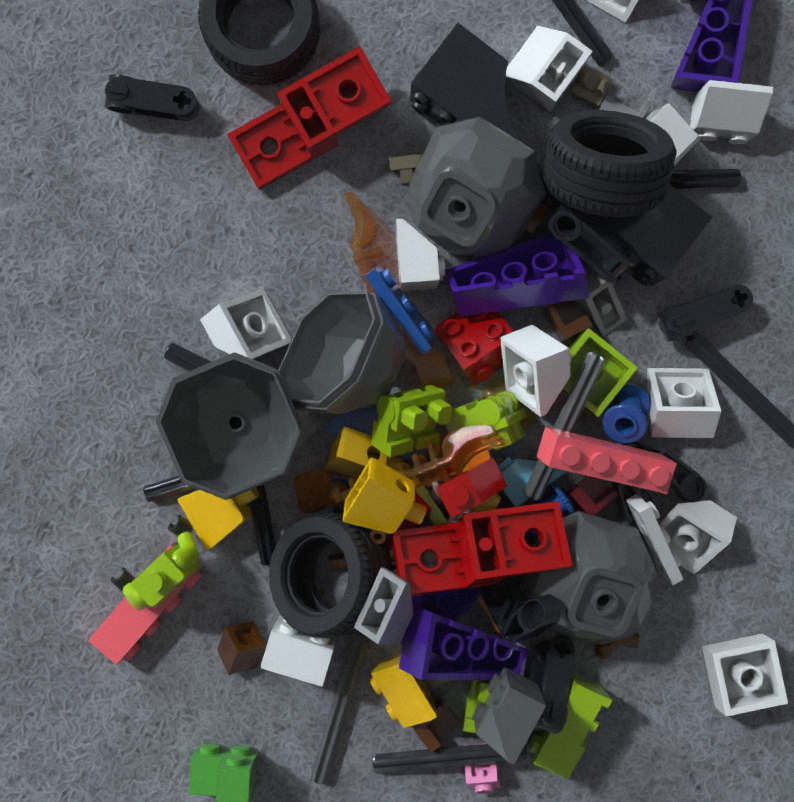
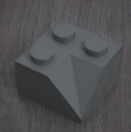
[472,667,546,765]

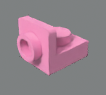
[463,743,501,794]

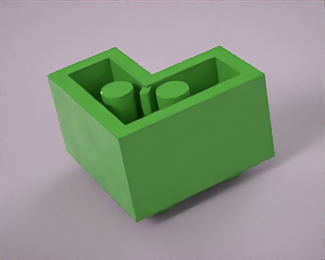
[189,743,258,802]

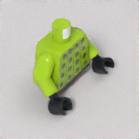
[111,515,203,611]

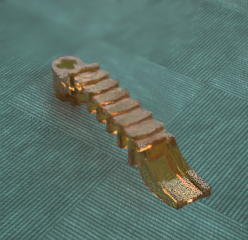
[344,191,454,388]
[294,425,505,513]

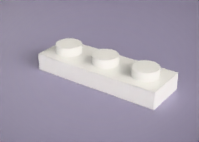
[626,494,683,585]

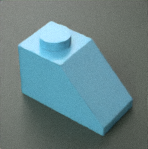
[497,457,566,507]

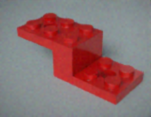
[227,46,392,190]
[391,501,573,596]

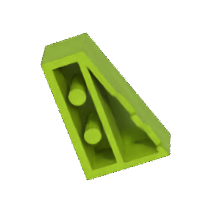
[528,673,613,779]

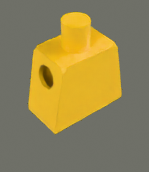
[325,426,403,478]
[342,457,426,534]
[177,488,259,551]

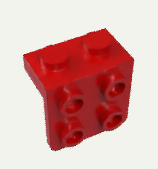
[435,311,514,387]

